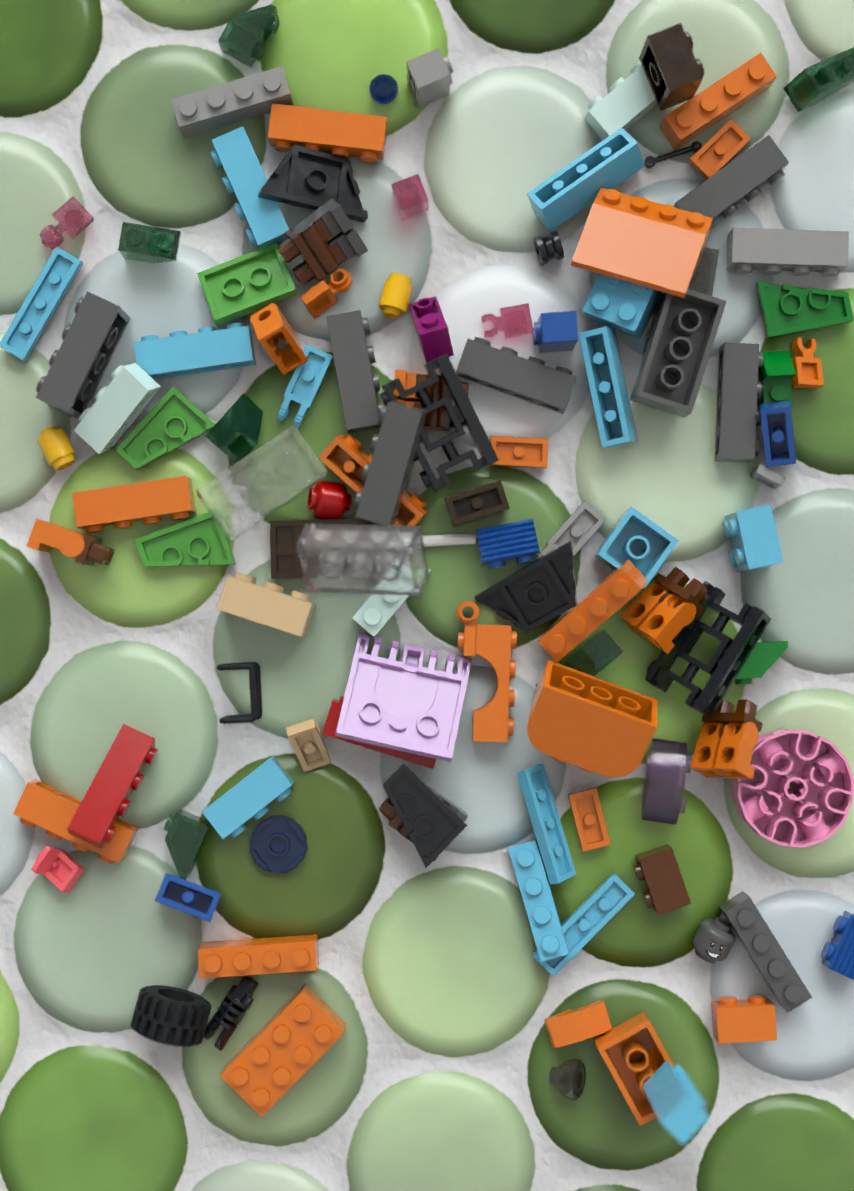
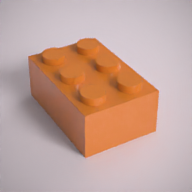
[594,1011,675,1126]

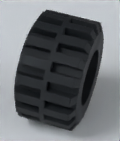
[131,985,212,1047]

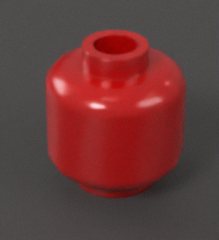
[307,481,351,519]

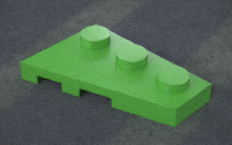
[115,386,217,470]
[134,510,237,567]

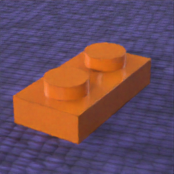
[688,119,751,180]
[489,436,549,469]
[568,787,611,852]

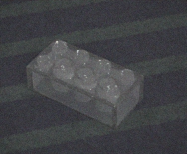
[197,425,328,542]
[296,524,429,596]

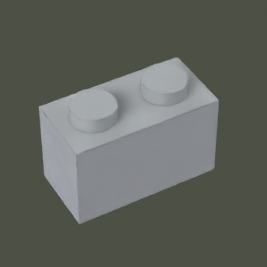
[406,48,453,108]

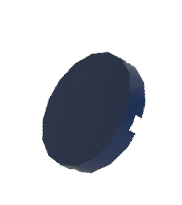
[250,815,308,874]

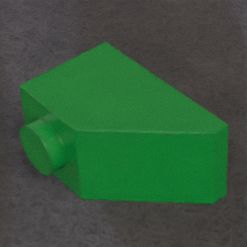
[735,641,788,685]

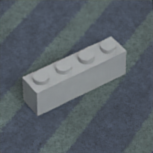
[171,66,293,138]
[727,228,849,277]

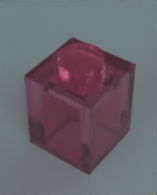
[391,174,429,220]

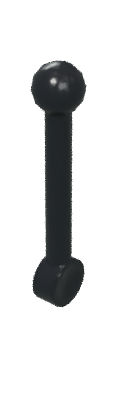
[644,141,702,169]

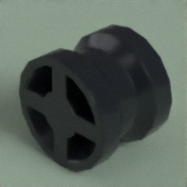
[533,231,564,265]

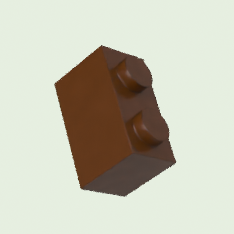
[633,844,691,915]

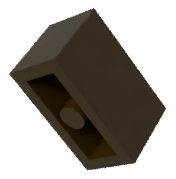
[445,480,510,528]

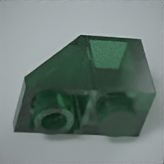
[218,5,280,68]
[118,222,181,263]
[205,393,264,465]

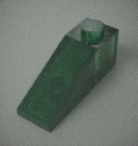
[783,47,854,112]
[535,630,623,687]

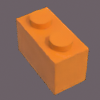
[711,995,777,1044]

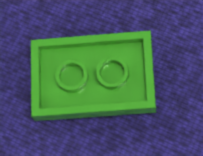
[197,242,298,326]

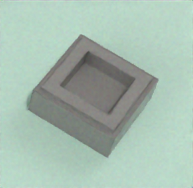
[750,464,786,489]

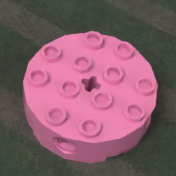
[731,728,854,848]

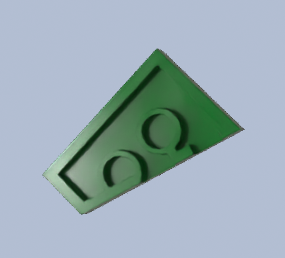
[755,281,854,339]

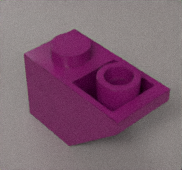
[409,296,454,363]

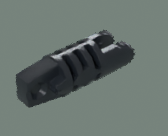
[204,976,259,1051]

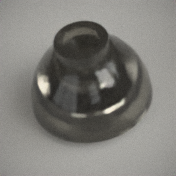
[549,1059,586,1101]

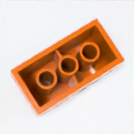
[527,660,658,777]

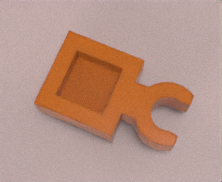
[791,337,824,389]

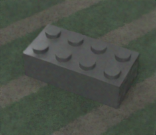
[630,289,726,418]
[36,291,130,419]

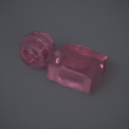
[39,196,94,250]

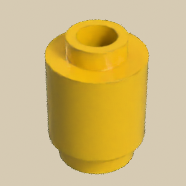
[378,273,413,319]
[37,426,76,471]

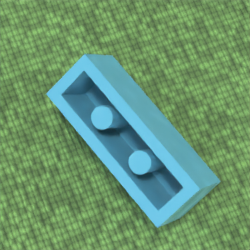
[202,755,295,839]

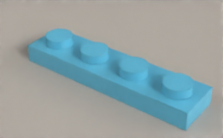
[0,247,83,362]
[517,763,576,884]
[508,840,570,962]
[532,872,635,977]

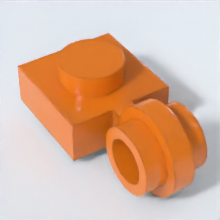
[300,269,353,319]
[456,601,479,656]

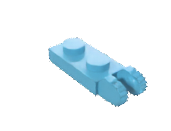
[277,344,333,429]

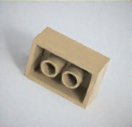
[217,572,316,637]

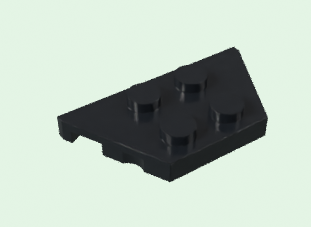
[258,145,368,222]
[474,541,577,633]

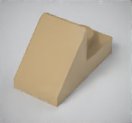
[286,718,331,772]

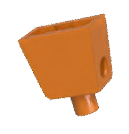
[250,303,308,375]

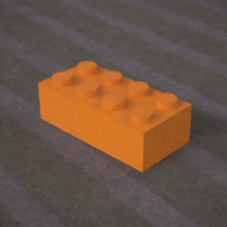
[220,984,346,1117]

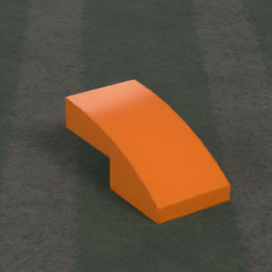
[544,1000,612,1048]

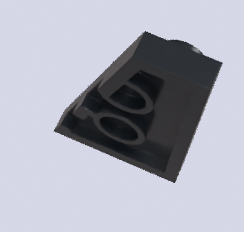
[383,763,467,868]

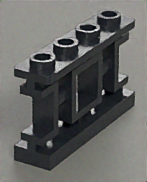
[380,354,499,492]
[645,581,771,719]

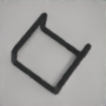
[217,662,262,724]

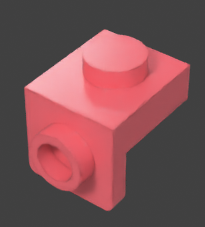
[31,846,85,893]

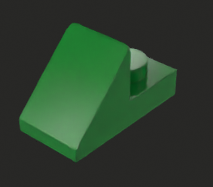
[759,351,796,408]

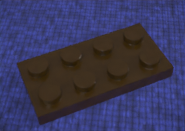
[270,519,387,579]

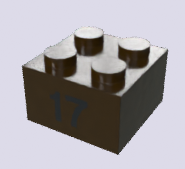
[639,23,704,111]

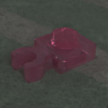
[481,303,533,338]

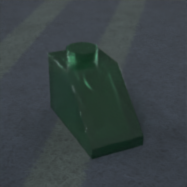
[164,809,211,880]

